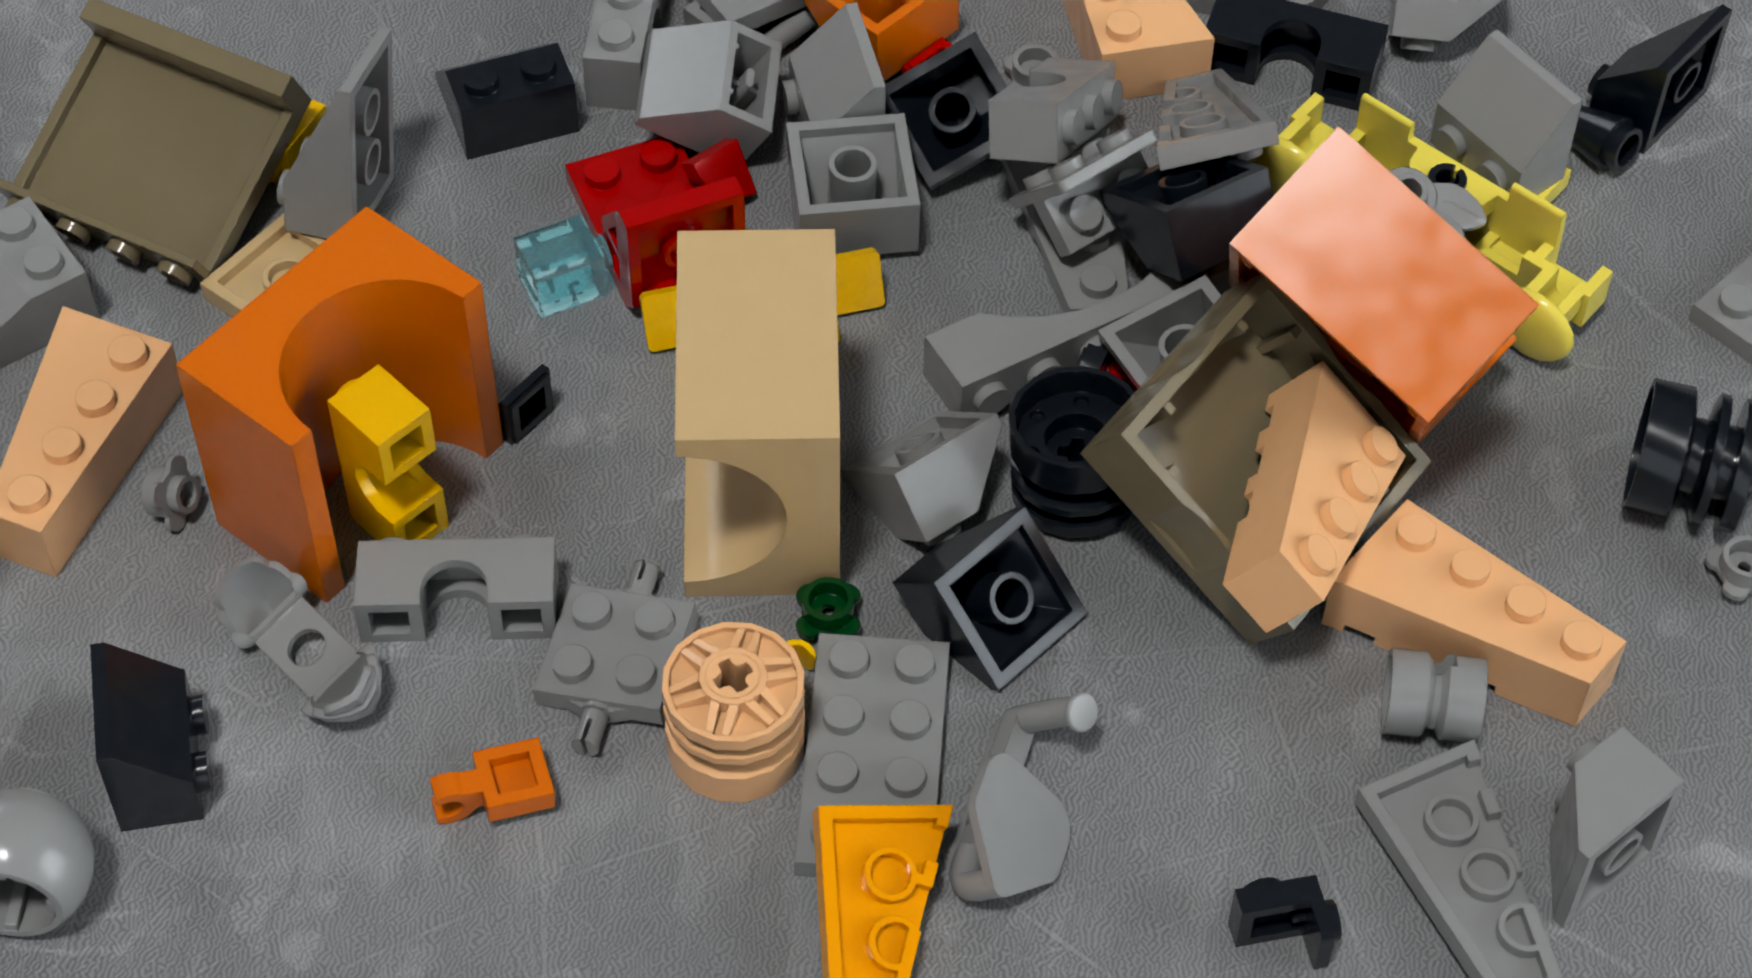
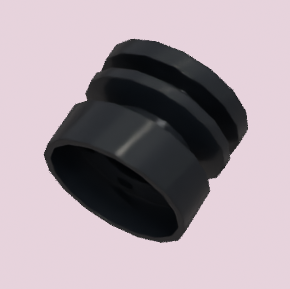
[1009,366,1134,538]
[1622,378,1752,533]

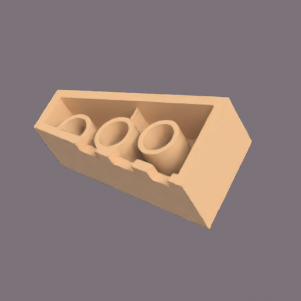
[1062,0,1215,100]
[0,306,183,577]
[1223,361,1406,633]
[1321,499,1627,727]

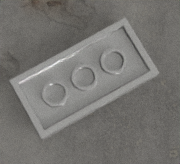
[794,633,950,877]

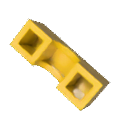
[327,364,449,540]

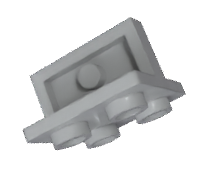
[1009,127,1158,257]

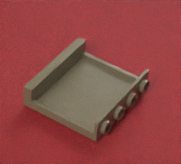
[0,0,312,287]

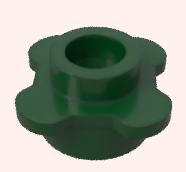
[796,577,861,640]

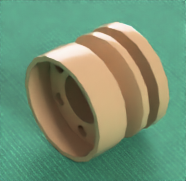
[661,622,805,802]

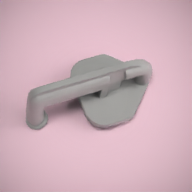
[948,692,1098,901]

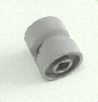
[1381,647,1488,744]

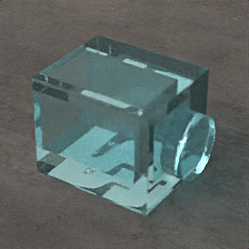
[513,214,613,319]

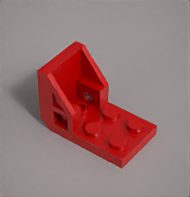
[565,136,745,309]

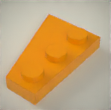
[812,805,953,978]

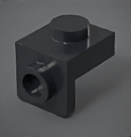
[1228,875,1342,969]

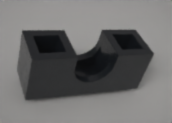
[1206,0,1389,111]

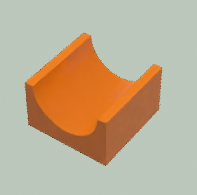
[1229,126,1539,445]
[175,206,504,603]

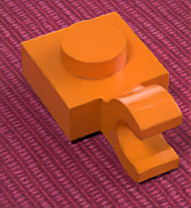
[430,737,555,824]

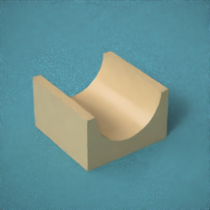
[675,229,840,597]

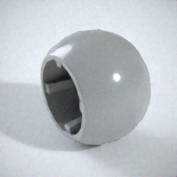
[0,788,95,936]

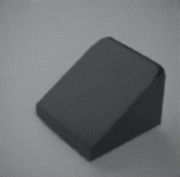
[498,364,554,445]

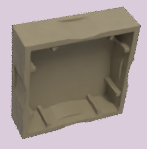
[1080,274,1431,645]

